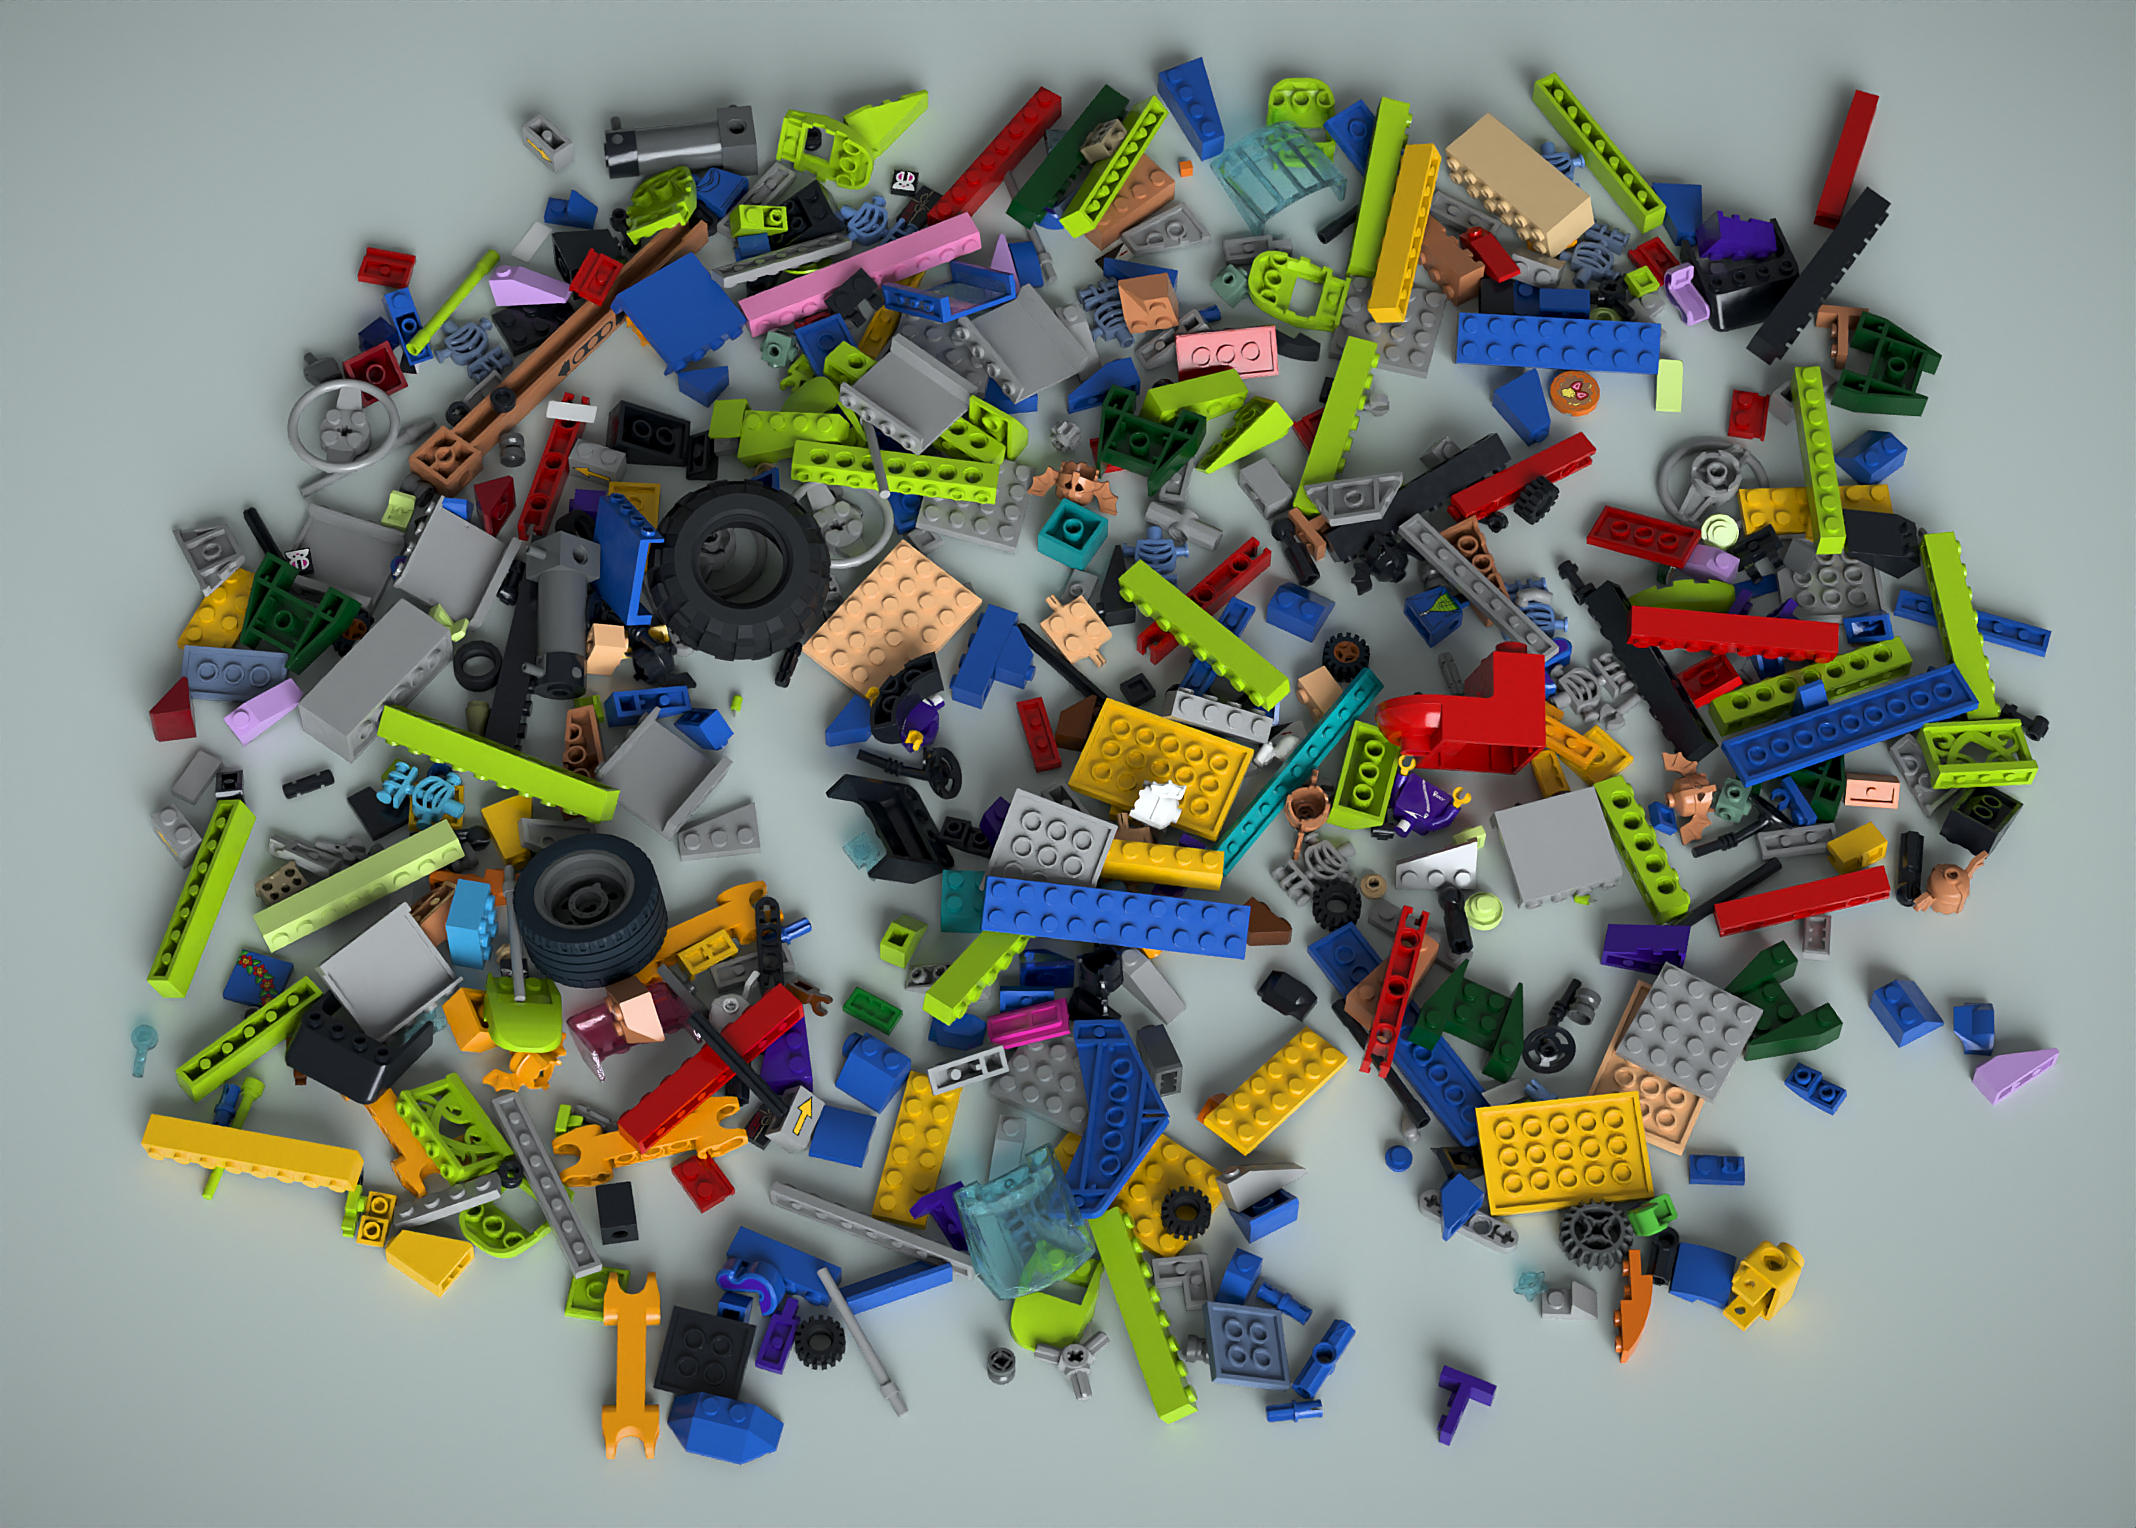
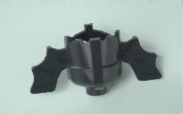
[1351,533,1426,596]
[625,625,697,689]
[1076,943,1124,1017]

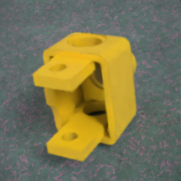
[1723,1240,1804,1331]

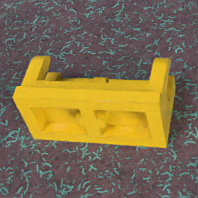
[1827,822,1888,875]
[678,929,738,982]

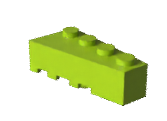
[1138,369,1249,428]
[737,410,850,468]

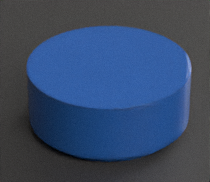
[842,1032,863,1058]

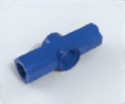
[1292,1319,1356,1400]

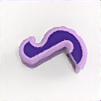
[1664,262,1710,326]

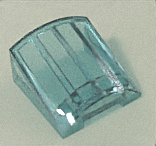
[1210,121,1348,236]
[953,1142,1097,1301]

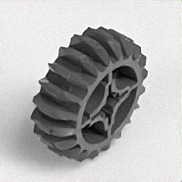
[1559,1198,1634,1271]

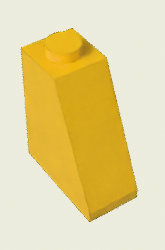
[481,794,534,870]
[385,1230,475,1298]

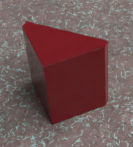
[342,340,408,408]
[473,475,517,538]
[149,676,197,742]

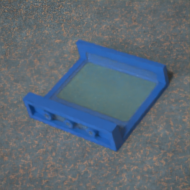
[882,260,1016,323]

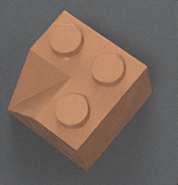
[1118,273,1179,334]
[604,975,665,1044]

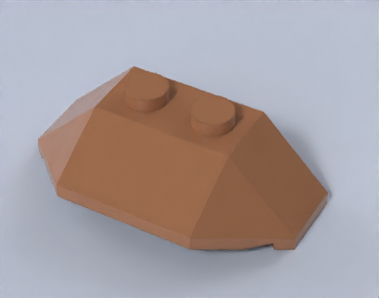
[409,880,457,948]

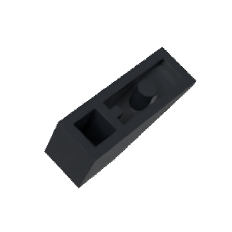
[1096,545,1136,627]

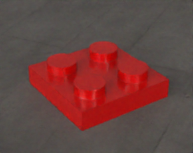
[1676,654,1743,709]

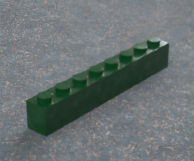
[1006,84,1130,230]

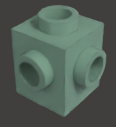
[1210,264,1249,308]
[760,327,798,369]
[1712,777,1752,824]

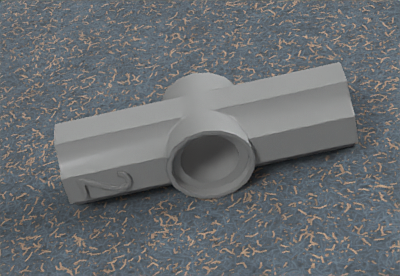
[1145,500,1223,552]

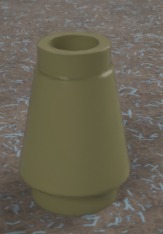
[465,700,491,737]

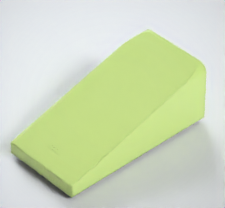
[1656,359,1683,412]

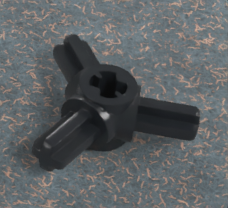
[1590,273,1635,321]

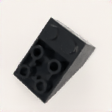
[768,179,847,252]

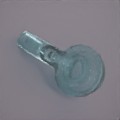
[131,1025,158,1078]

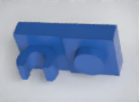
[1770,776,1817,827]
[1000,986,1054,1013]
[1688,1154,1745,1186]

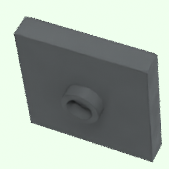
[657,963,710,1020]

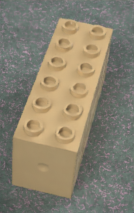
[1445,112,1594,258]

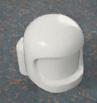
[1253,735,1302,769]

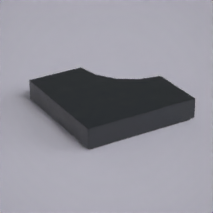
[347,786,410,842]

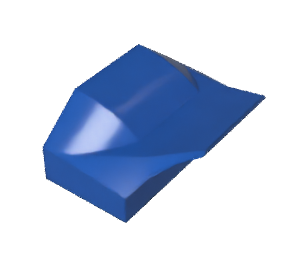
[1953,1003,1994,1056]
[928,1013,987,1051]

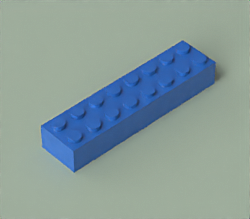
[1455,312,1661,375]

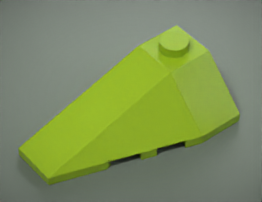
[843,89,928,160]
[1195,395,1294,474]

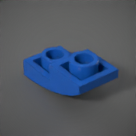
[1008,241,1044,288]
[1784,1062,1847,1116]

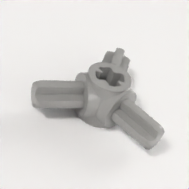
[1034,1331,1110,1401]

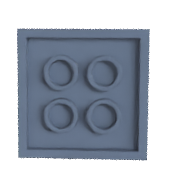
[1202,1301,1291,1391]

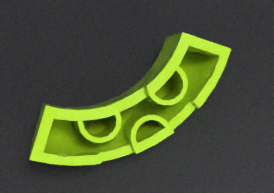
[1628,579,1735,614]

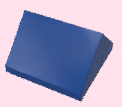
[1228,1188,1299,1244]

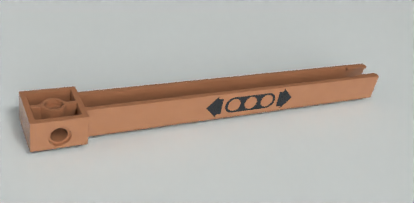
[408,220,708,498]

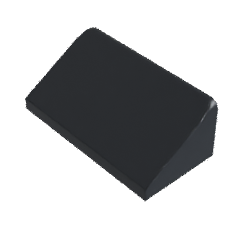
[686,430,719,481]

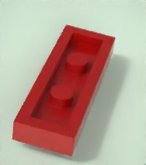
[1016,697,1062,773]

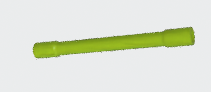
[406,249,500,356]

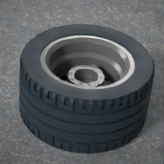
[513,833,668,989]

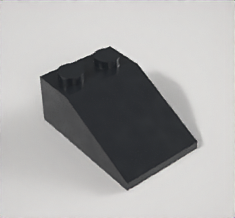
[605,400,691,467]
[1842,509,1921,579]
[1939,786,2024,860]

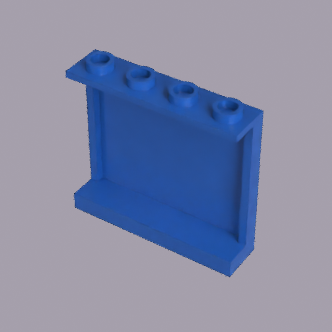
[610,252,747,376]
[589,493,664,625]

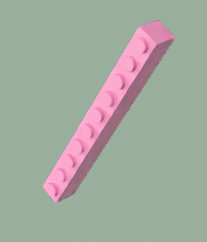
[738,212,981,338]

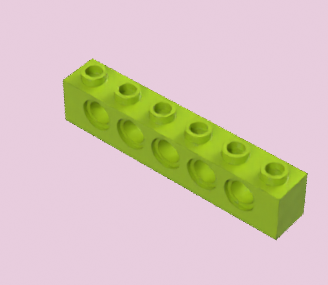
[1593,774,1690,925]

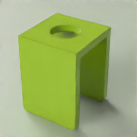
[708,399,752,455]

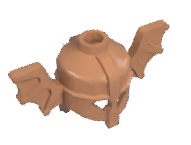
[1027,461,1118,516]
[1661,752,1717,846]
[1284,769,1331,861]
[1913,850,1989,915]

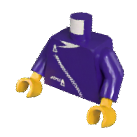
[864,686,945,753]
[1390,755,1471,838]

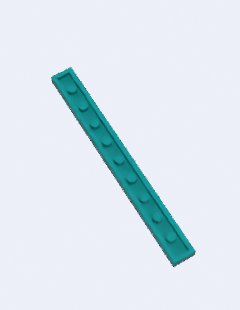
[1211,668,1384,877]

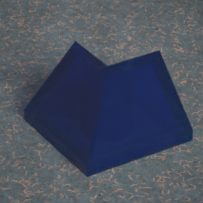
[1018,949,1075,989]

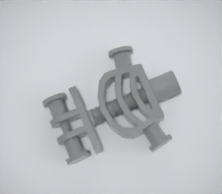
[1549,652,1634,723]
[1271,832,1357,907]

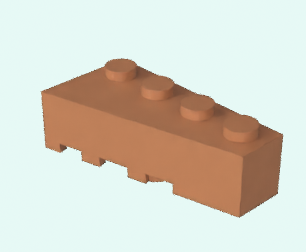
[1085,153,1175,251]
[1418,213,1485,307]
[1439,515,1511,628]
[558,704,616,821]
[1344,929,1439,1043]

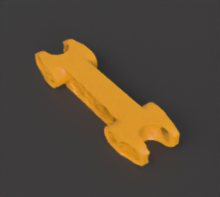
[633,881,784,989]
[339,1088,441,1199]
[551,1096,748,1187]
[602,1272,661,1459]

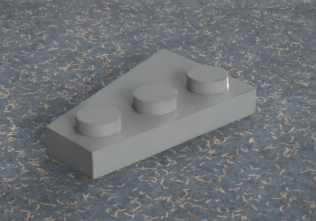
[1121,202,1211,256]
[1889,732,1964,818]
[678,802,761,861]
[518,818,596,853]
[1395,837,1478,889]

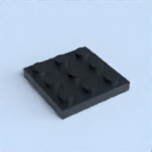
[653,1305,757,1401]

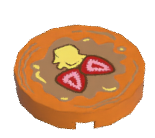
[1549,371,1600,417]

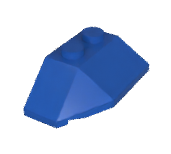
[667,1392,784,1465]

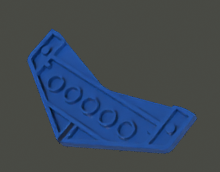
[1049,1019,1170,1219]

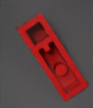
[1459,226,1521,283]

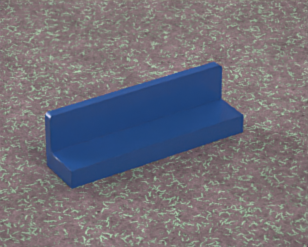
[839,1261,953,1315]

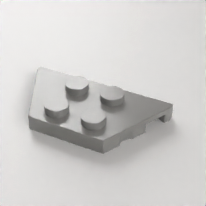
[1304,471,1403,526]
[173,524,246,597]

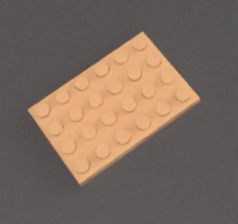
[802,539,982,702]
[1587,980,1705,1156]

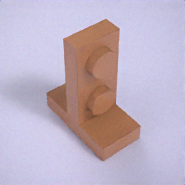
[1815,305,1869,370]
[1288,507,1335,561]

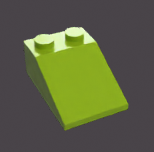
[969,395,1028,462]

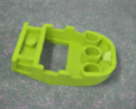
[1266,78,1336,171]
[776,109,874,190]
[626,166,697,245]
[1247,251,1351,333]
[781,376,868,448]
[482,973,563,1053]
[459,1172,575,1258]
[1009,1240,1105,1352]

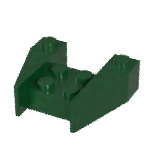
[1831,311,1942,417]
[1097,384,1206,497]
[239,552,363,675]
[1735,710,1845,823]
[1724,940,1843,1061]
[1407,959,1524,1084]

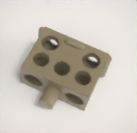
[1079,118,1128,164]
[255,861,310,907]

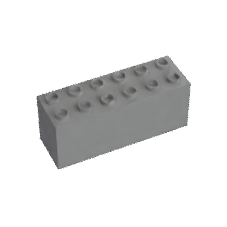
[298,598,454,764]

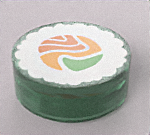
[1657,564,1676,586]

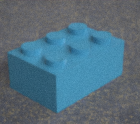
[446,879,499,970]

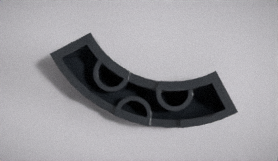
[870,651,944,744]

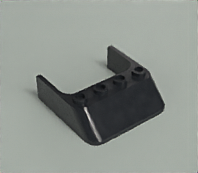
[1679,218,1800,332]
[826,774,954,884]
[285,989,434,1105]

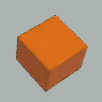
[1179,160,1193,177]

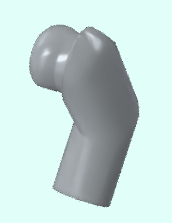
[1515,587,1553,608]
[1401,1105,1428,1144]

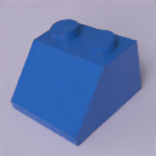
[1834,430,1908,485]
[1266,581,1335,643]
[1869,980,1944,1048]
[835,1032,911,1114]

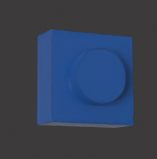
[1648,801,1678,836]

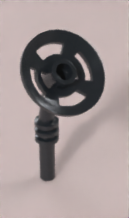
[585,592,663,655]
[856,747,962,800]
[1691,793,1794,858]
[1522,979,1582,1074]

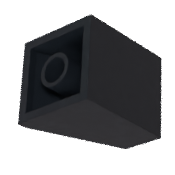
[552,229,629,300]

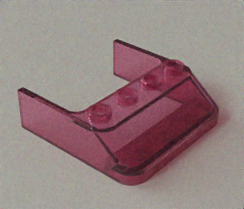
[566,982,703,1082]

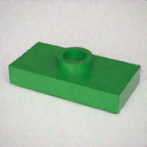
[843,987,903,1036]

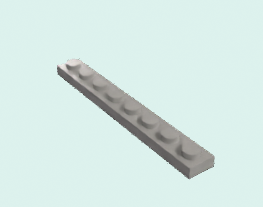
[1398,513,1559,662]
[491,1092,602,1279]
[770,1181,977,1281]

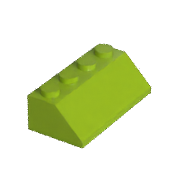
[1326,720,1401,830]

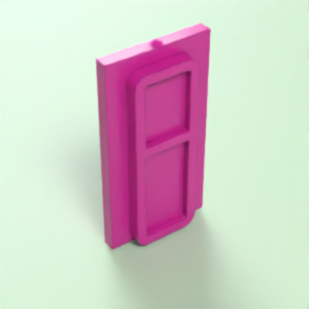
[987,997,1071,1050]

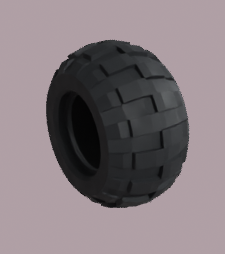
[647,479,831,661]

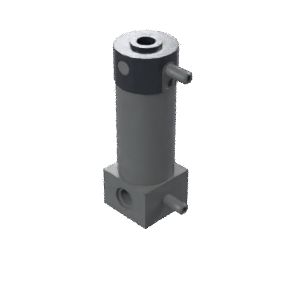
[603,105,758,179]
[522,531,601,700]

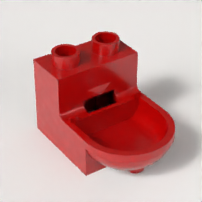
[1375,642,1546,775]

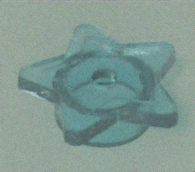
[1514,1271,1548,1302]

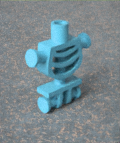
[376,761,465,831]

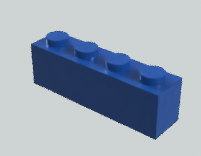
[949,604,1018,709]
[726,1226,842,1308]

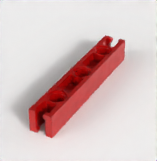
[1813,90,1879,230]
[517,392,590,541]
[1447,431,1597,524]
[1136,537,1272,665]
[1713,865,1891,938]
[1359,905,1430,1078]

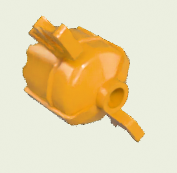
[482,1032,566,1093]

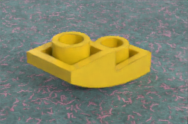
[356,1191,398,1248]

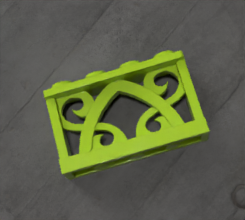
[1916,718,2039,789]
[395,1072,514,1187]

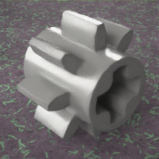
[1050,421,1081,452]

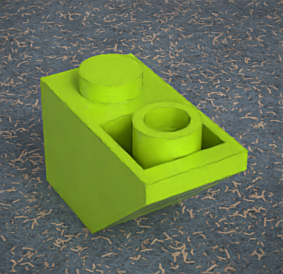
[729,205,788,238]
[880,914,928,969]

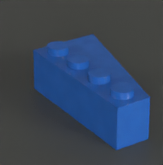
[1158,57,1225,161]

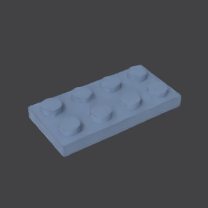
[180,645,290,703]

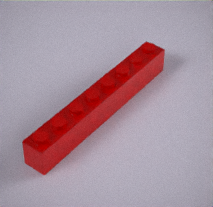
[927,86,1062,227]
[1627,605,1839,664]
[617,983,805,1155]

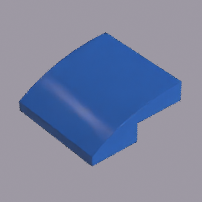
[809,1105,877,1168]
[1668,1242,1737,1309]

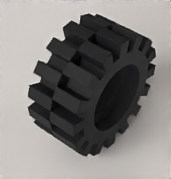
[1513,476,1560,525]
[1312,880,1362,932]
[1161,1186,1212,1241]
[795,1315,846,1370]

